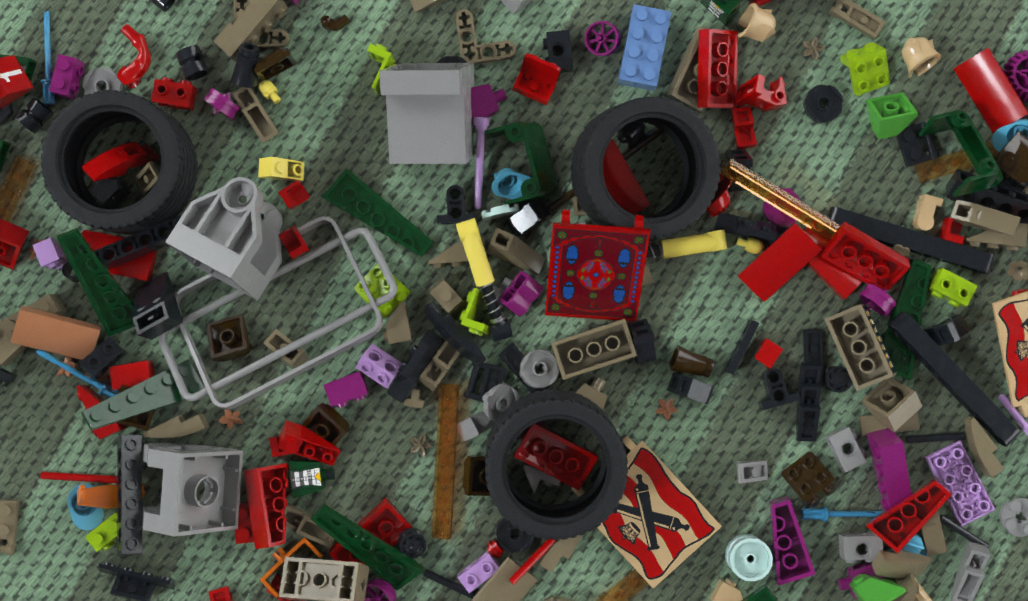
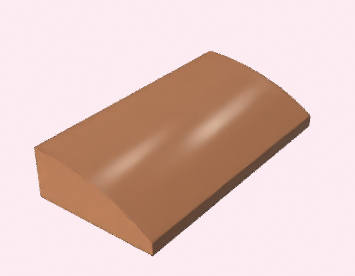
[10,305,101,360]

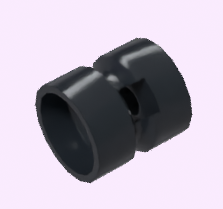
[176,45,209,81]
[15,97,54,134]

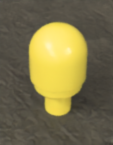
[259,80,281,104]
[736,237,764,254]

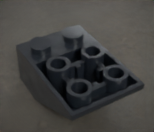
[133,272,183,340]

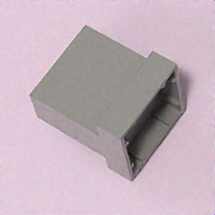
[379,63,474,164]

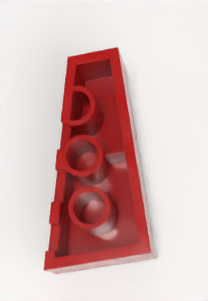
[244,463,289,549]
[866,478,952,553]

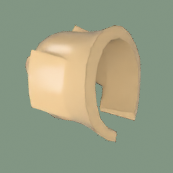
[737,3,776,42]
[902,37,942,78]

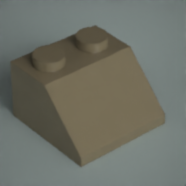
[861,378,922,432]

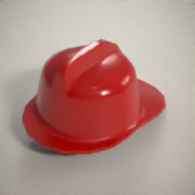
[706,176,732,217]

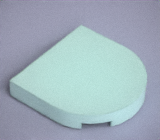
[481,203,520,221]

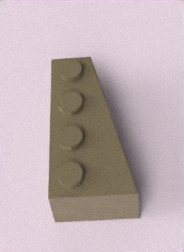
[214,0,288,62]
[0,294,66,366]

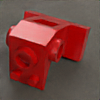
[735,74,787,111]

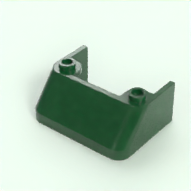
[919,110,1003,197]
[485,122,558,207]

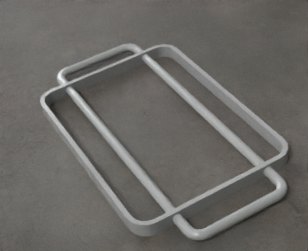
[158,216,397,410]

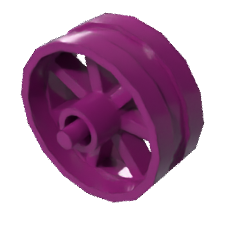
[584,21,621,56]
[203,87,240,120]
[859,283,896,317]
[365,579,397,601]

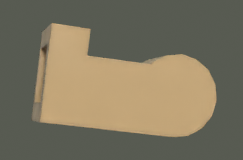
[913,194,944,232]

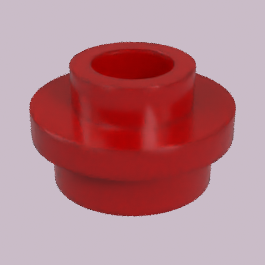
[487,539,504,558]

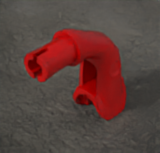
[117,24,151,89]

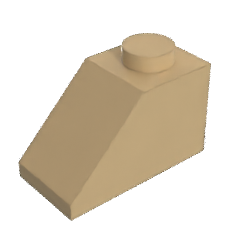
[709,578,743,601]

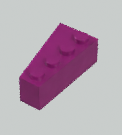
[867,428,911,511]
[769,495,816,586]

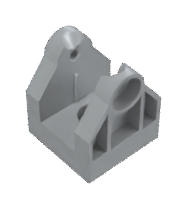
[165,177,283,301]
[142,443,243,537]

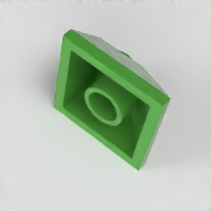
[866,92,918,139]
[849,574,907,601]

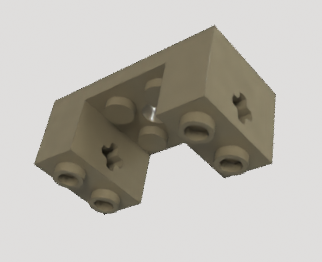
[279,557,369,601]

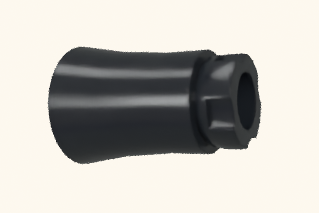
[231,42,259,88]

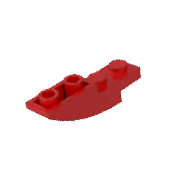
[82,141,160,181]

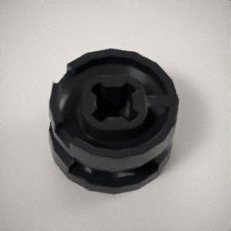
[824,366,852,393]
[397,527,427,559]

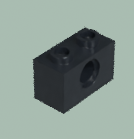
[543,30,573,73]

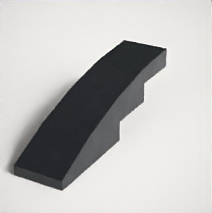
[424,302,486,367]
[796,362,822,442]

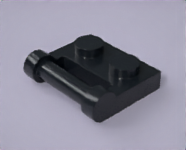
[896,121,941,168]
[463,362,506,402]

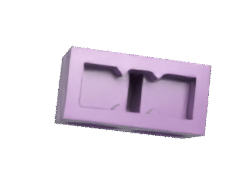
[32,238,68,271]
[355,343,401,389]
[457,551,501,593]

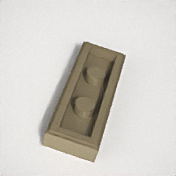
[858,411,920,436]

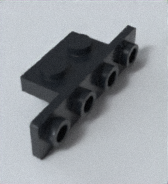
[714,212,788,243]
[387,330,443,403]
[97,562,175,601]

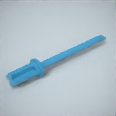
[40,11,55,106]
[36,350,119,398]
[800,506,884,522]

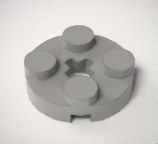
[82,67,123,95]
[519,350,559,389]
[482,383,519,421]
[999,497,1028,537]

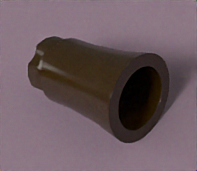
[670,345,714,377]

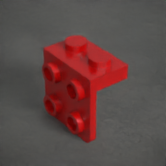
[512,53,561,105]

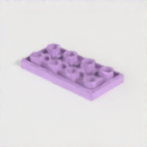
[925,440,995,527]

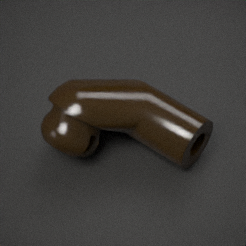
[321,14,350,31]

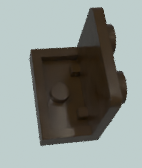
[781,452,838,508]

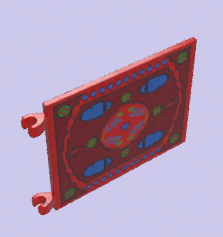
[545,210,650,321]

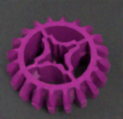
[1003,50,1028,102]

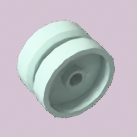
[725,534,773,581]

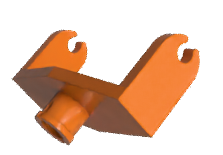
[77,483,145,509]
[260,537,323,599]

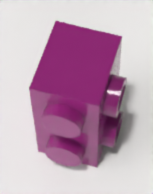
[49,54,85,100]
[323,371,370,408]

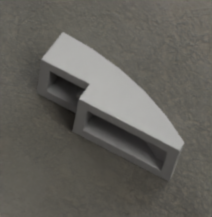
[951,541,991,601]

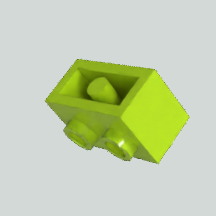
[928,268,977,308]
[85,512,117,552]

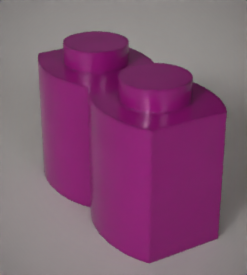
[499,271,543,317]

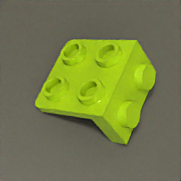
[840,42,890,96]
[367,43,396,95]
[354,263,411,319]
[460,288,490,337]

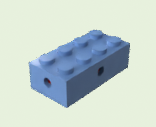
[617,4,671,91]

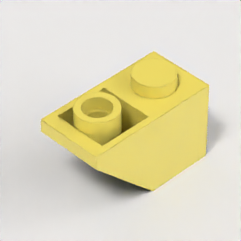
[258,157,304,181]

